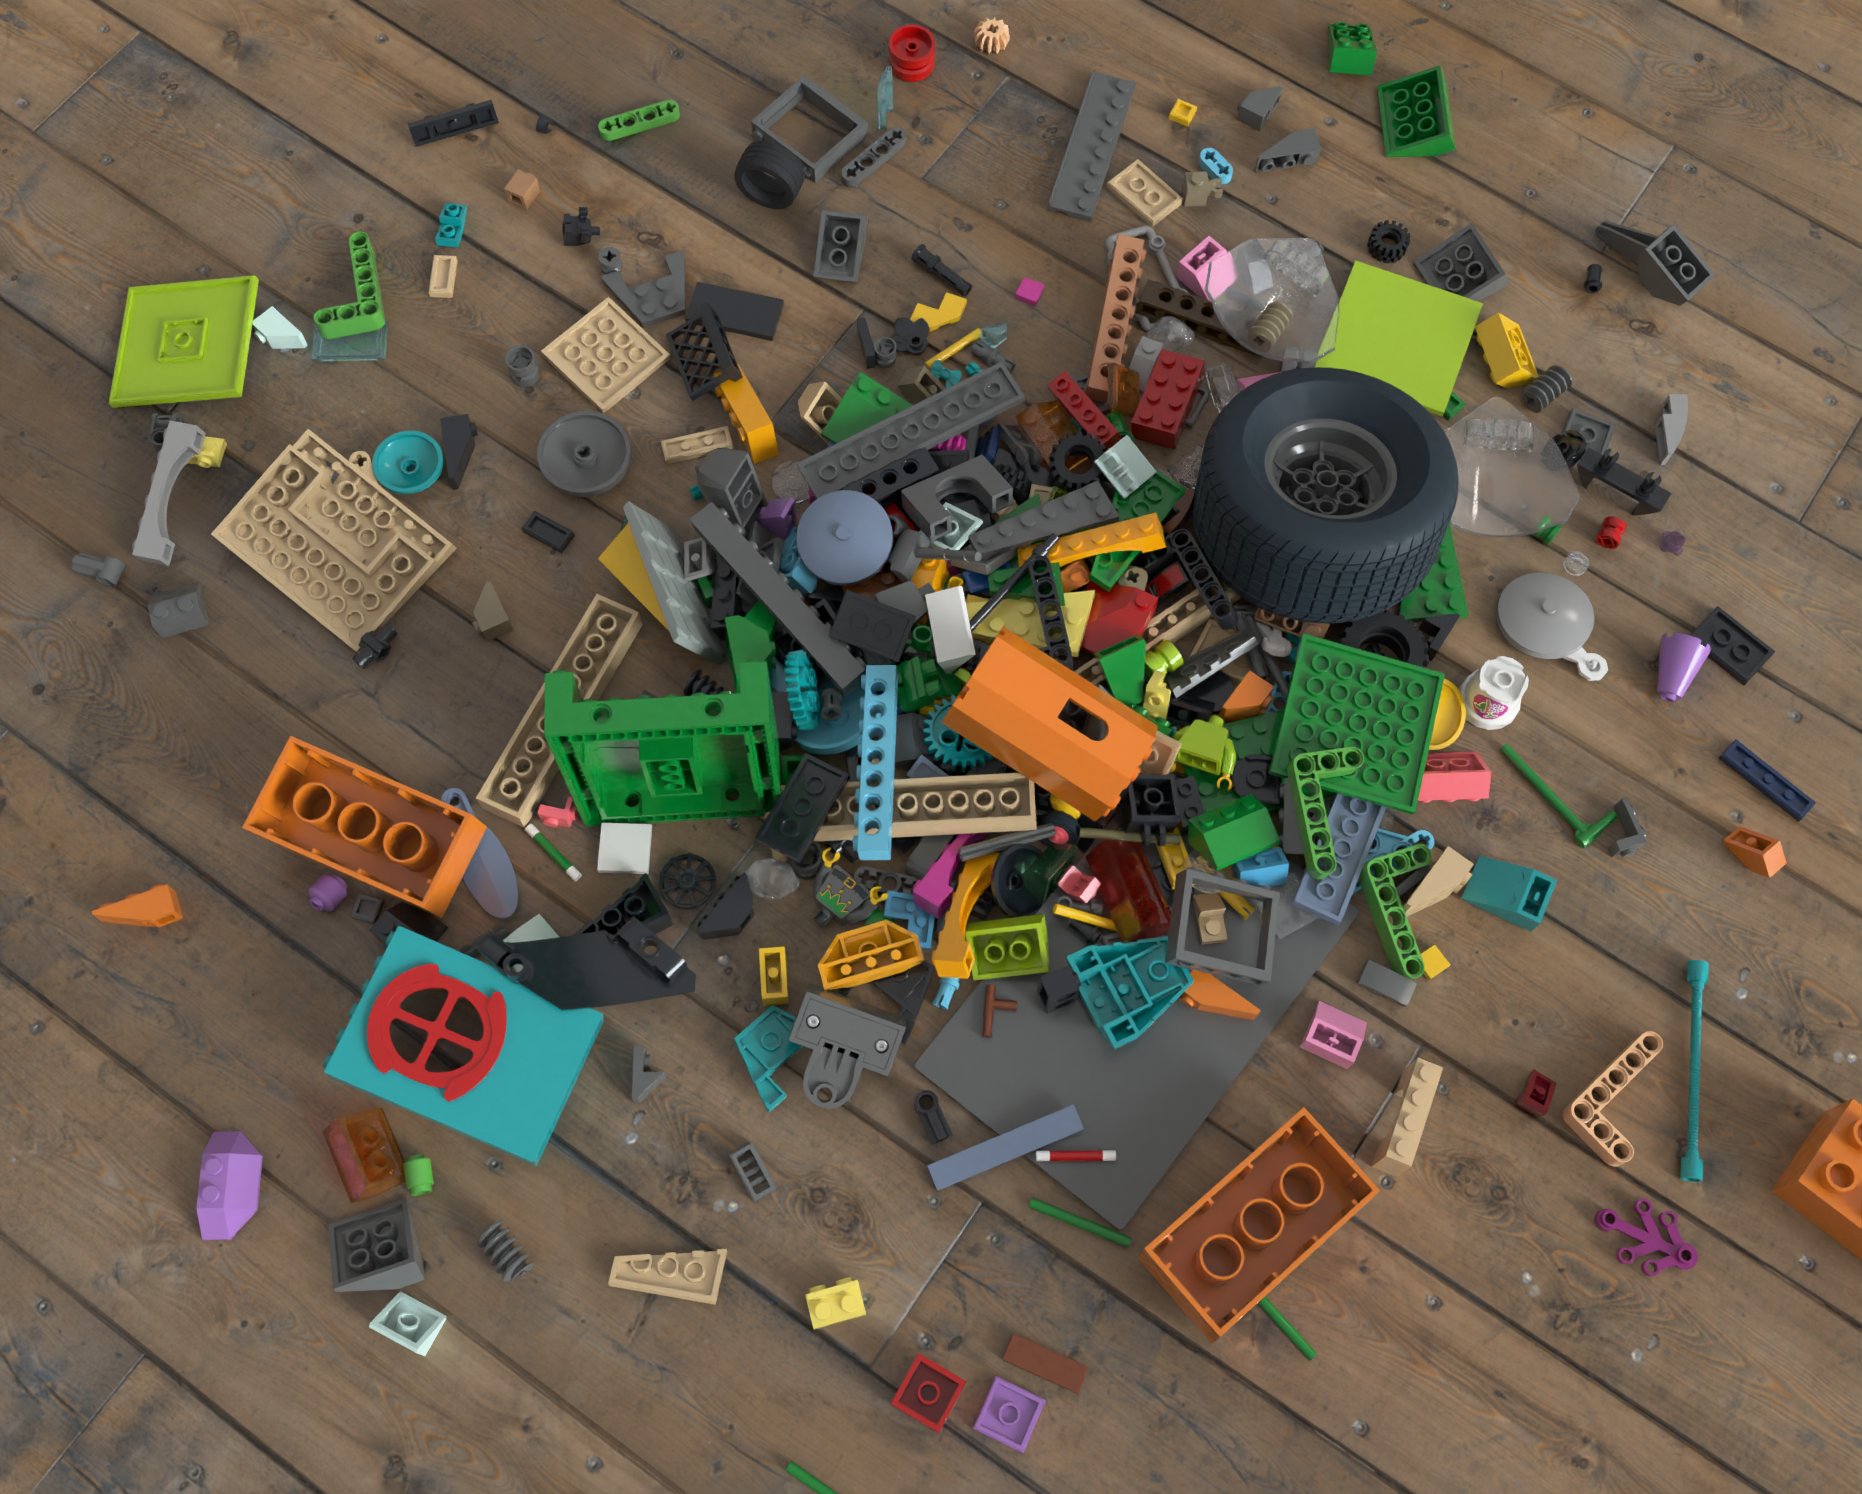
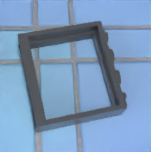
[751,75,868,183]
[1165,867,1280,986]

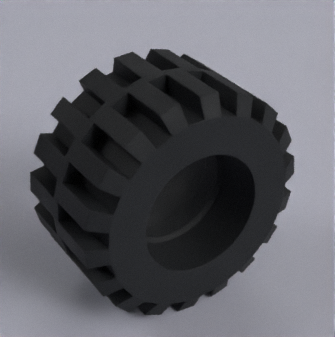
[1049,432,1106,494]

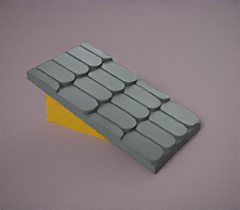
[598,501,725,665]

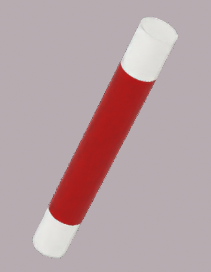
[1036,1150,1116,1161]

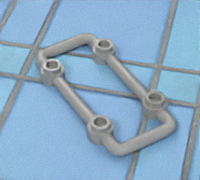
[1105,226,1188,332]

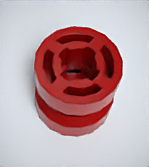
[1596,516,1627,549]

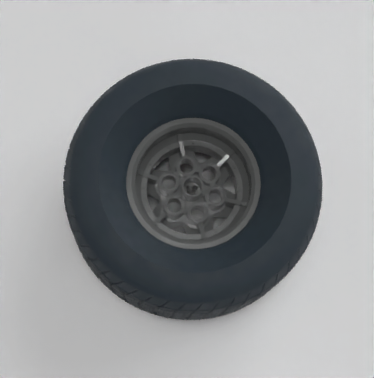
[1192,367,1459,624]

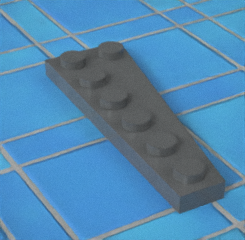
[969,481,1119,559]

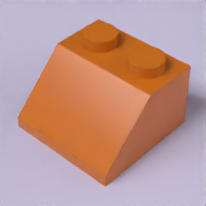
[1219,671,1274,724]

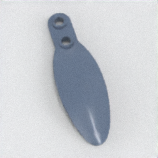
[441,788,519,919]

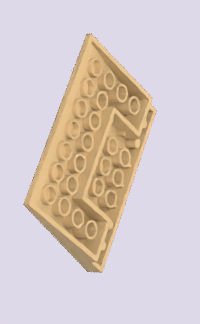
[211,429,457,652]

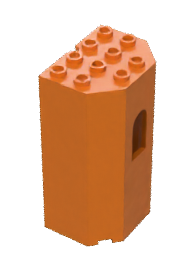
[941,626,1158,822]

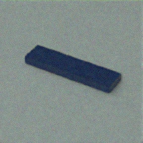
[1719,739,1816,822]

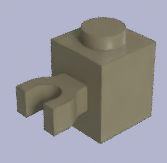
[1182,171,1223,207]

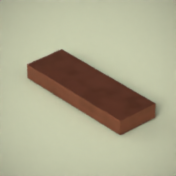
[1002,1333,1089,1394]

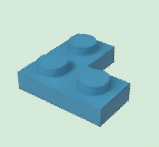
[883,891,935,950]

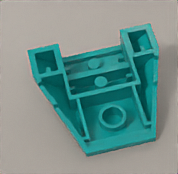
[1066,936,1194,1050]

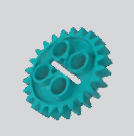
[784,650,821,731]
[923,695,993,772]

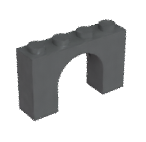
[901,455,1013,542]

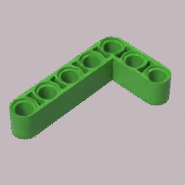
[313,231,385,339]
[1287,747,1364,879]
[1358,844,1432,979]

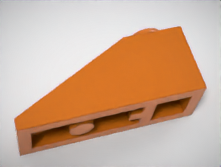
[1179,970,1261,1020]

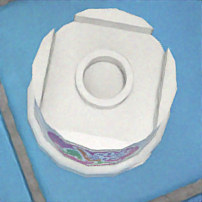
[1458,656,1529,730]

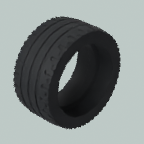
[734,141,805,209]

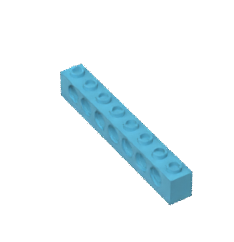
[853,665,898,860]

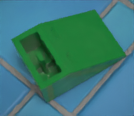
[1328,22,1377,76]

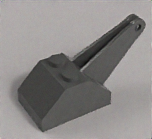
[1595,221,1716,306]

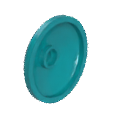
[372,431,444,494]

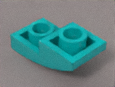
[435,203,467,248]

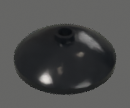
[991,843,1053,918]

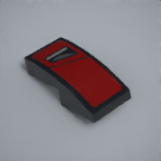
[1145,560,1192,608]

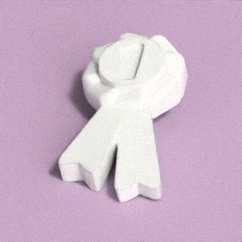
[1255,621,1292,657]
[1563,647,1608,681]

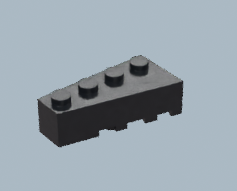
[573,873,673,936]

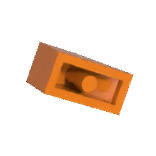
[1723,826,1786,878]

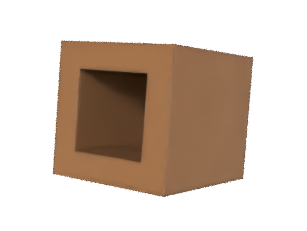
[504,170,540,211]

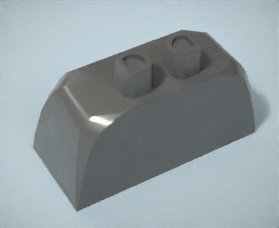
[695,448,768,541]

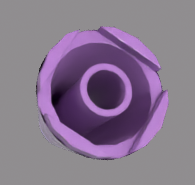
[1657,633,1711,702]

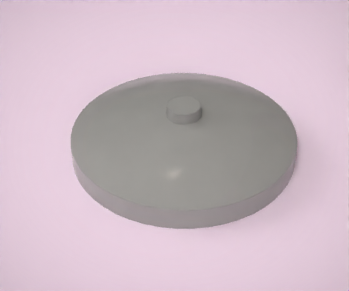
[1496,572,1594,659]

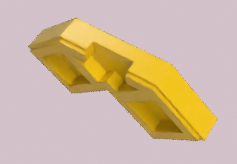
[910,292,967,332]

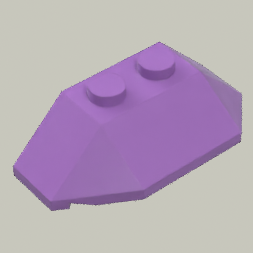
[196,1131,263,1240]

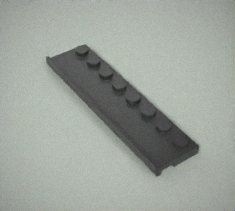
[1048,70,1136,222]

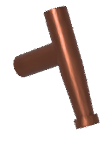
[982,985,1017,1038]

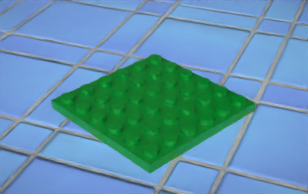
[1268,633,1445,815]

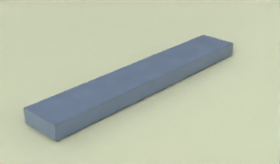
[927,1104,1084,1191]

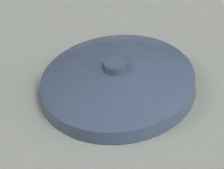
[796,490,893,586]

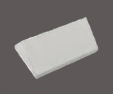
[925,586,976,673]

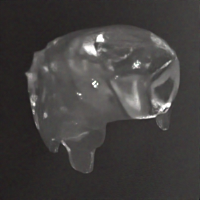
[1145,316,1195,353]
[745,857,800,900]

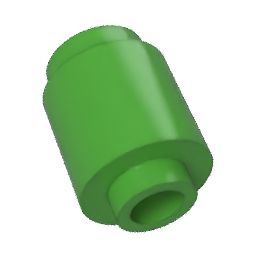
[403,1154,434,1196]

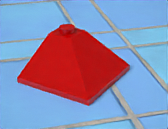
[1081,581,1158,654]

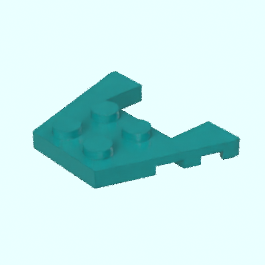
[734,1005,803,1113]

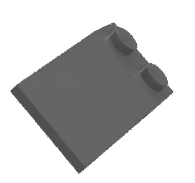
[813,210,869,283]

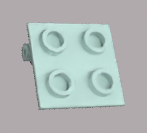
[1094,435,1157,498]

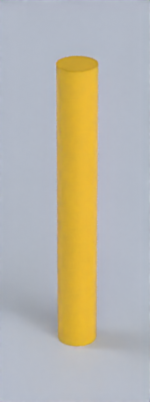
[924,328,983,370]
[1052,903,1125,932]

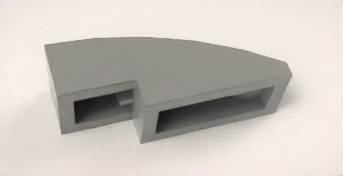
[1655,394,1688,465]

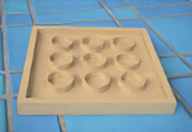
[541,297,670,414]

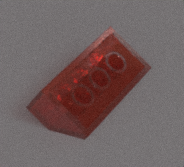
[1085,841,1171,943]

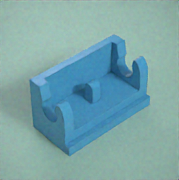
[1232,847,1289,887]

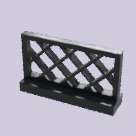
[666,302,743,401]

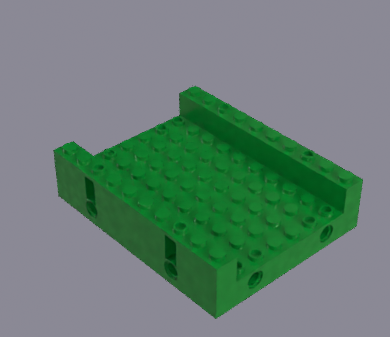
[544,659,782,827]

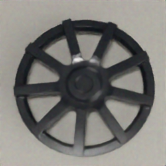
[659,853,716,909]

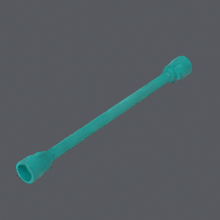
[1680,960,1709,1182]

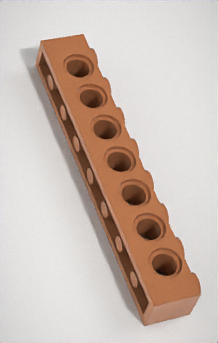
[1085,234,1146,404]

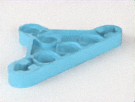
[1352,828,1434,895]

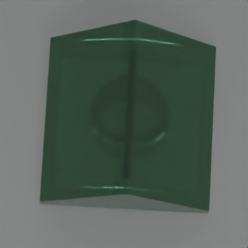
[1021,844,1078,906]

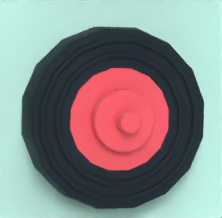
[1037,811,1081,851]

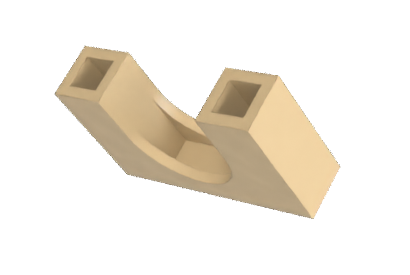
[1371,1058,1443,1177]

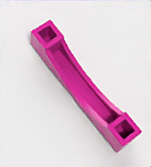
[912,832,993,919]

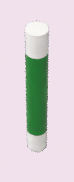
[525,824,582,882]

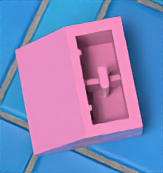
[1176,236,1238,301]
[1300,1001,1367,1069]

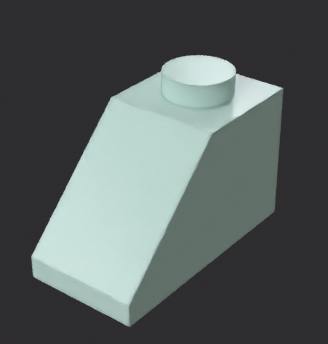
[252,306,308,349]

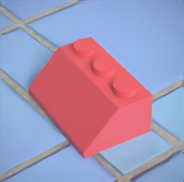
[1418,751,1491,803]

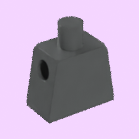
[875,580,935,626]

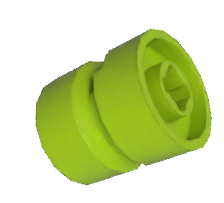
[1144,639,1184,679]

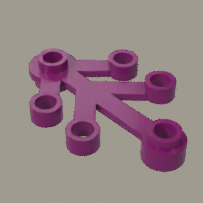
[1594,1198,1698,1277]

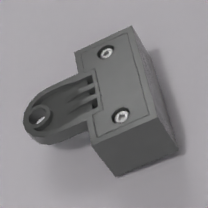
[788,983,906,1109]

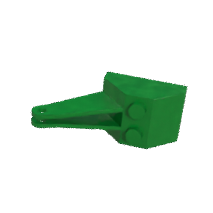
[725,601,778,693]

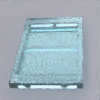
[311,319,388,361]

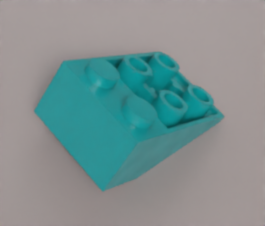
[1461,856,1558,932]

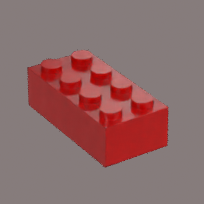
[1131,349,1205,449]

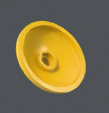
[1429,679,1466,750]

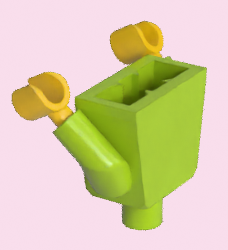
[1170,715,1236,791]

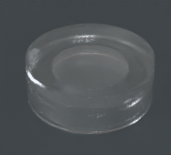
[1564,551,1589,576]

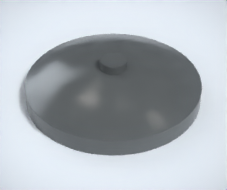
[537,411,632,497]

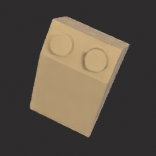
[1403,846,1474,917]

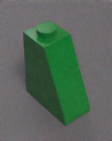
[1093,634,1146,708]

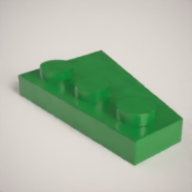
[988,562,1065,606]

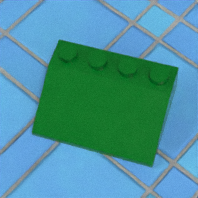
[1377,65,1456,157]
[821,372,913,444]

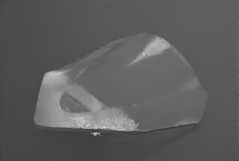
[1204,238,1339,365]
[1444,397,1581,537]

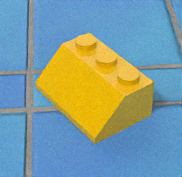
[1475,313,1538,389]

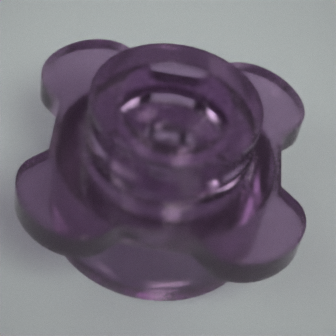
[1659,531,1685,556]

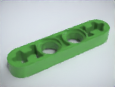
[598,100,680,141]

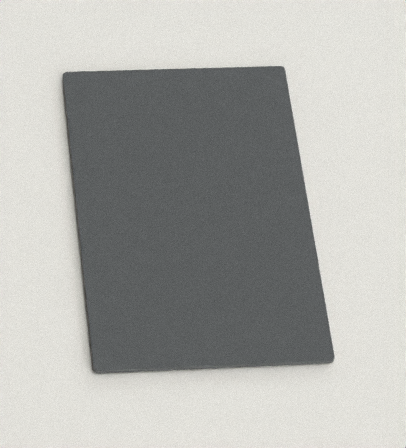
[915,773,1358,1230]

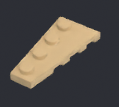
[608,1249,727,1305]

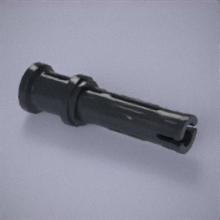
[911,244,973,297]

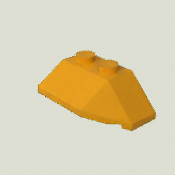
[818,920,925,990]

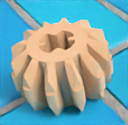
[974,17,1010,54]

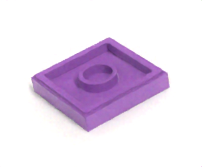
[972,1376,1046,1453]

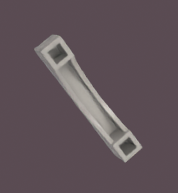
[132,420,206,566]

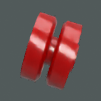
[889,24,935,82]

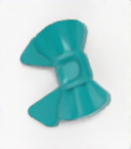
[930,360,961,389]

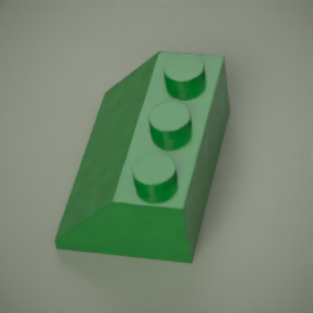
[1188,794,1280,871]

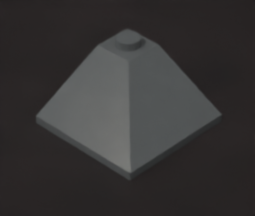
[1414,223,1510,301]
[328,1198,425,1292]

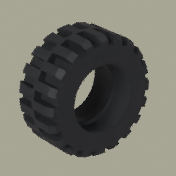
[1336,610,1429,668]

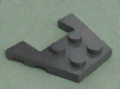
[601,250,686,328]

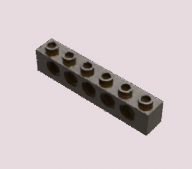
[1135,279,1264,357]

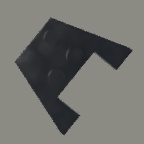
[838,960,935,1044]

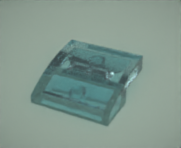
[877,66,893,130]

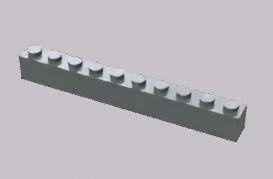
[689,502,866,697]

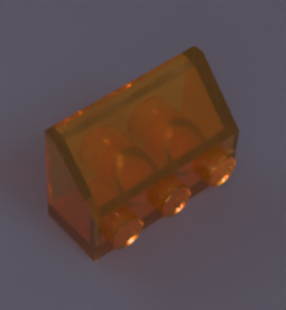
[1015,400,1087,470]
[322,1107,406,1204]

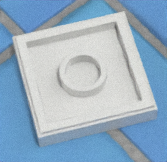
[597,823,652,874]

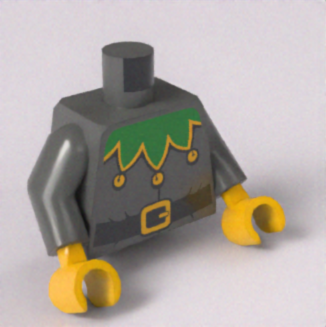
[813,848,888,928]

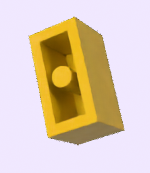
[759,946,789,1006]

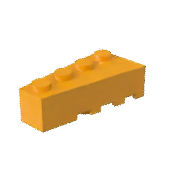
[713,364,779,465]

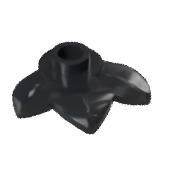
[889,317,929,355]

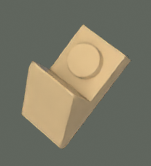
[1192,892,1227,945]

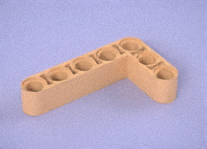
[1563,1031,1663,1167]

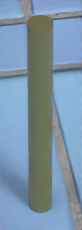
[1079,827,1181,845]

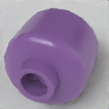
[308,874,347,911]

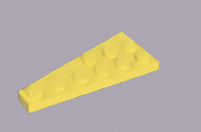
[966,590,1095,657]

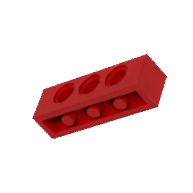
[1047,371,1122,451]

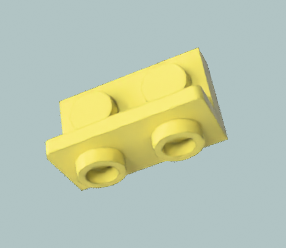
[186,436,227,468]
[1143,670,1171,720]
[805,1277,866,1330]

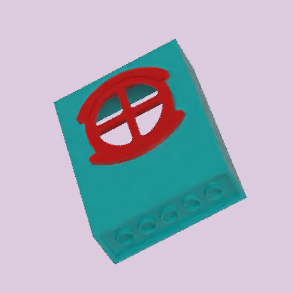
[323,926,604,1167]

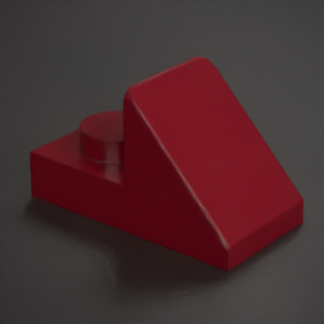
[1514,1069,1557,1118]

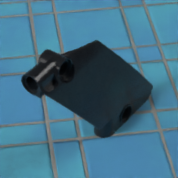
[479,916,696,1011]

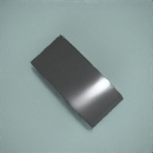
[1356,960,1417,1007]

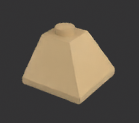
[798,381,842,445]

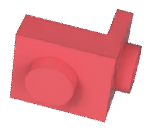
[537,796,579,828]
[1056,865,1102,903]

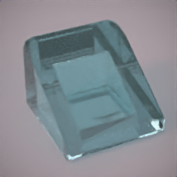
[980,323,1009,349]

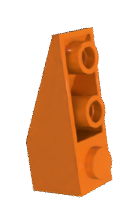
[91,884,183,928]

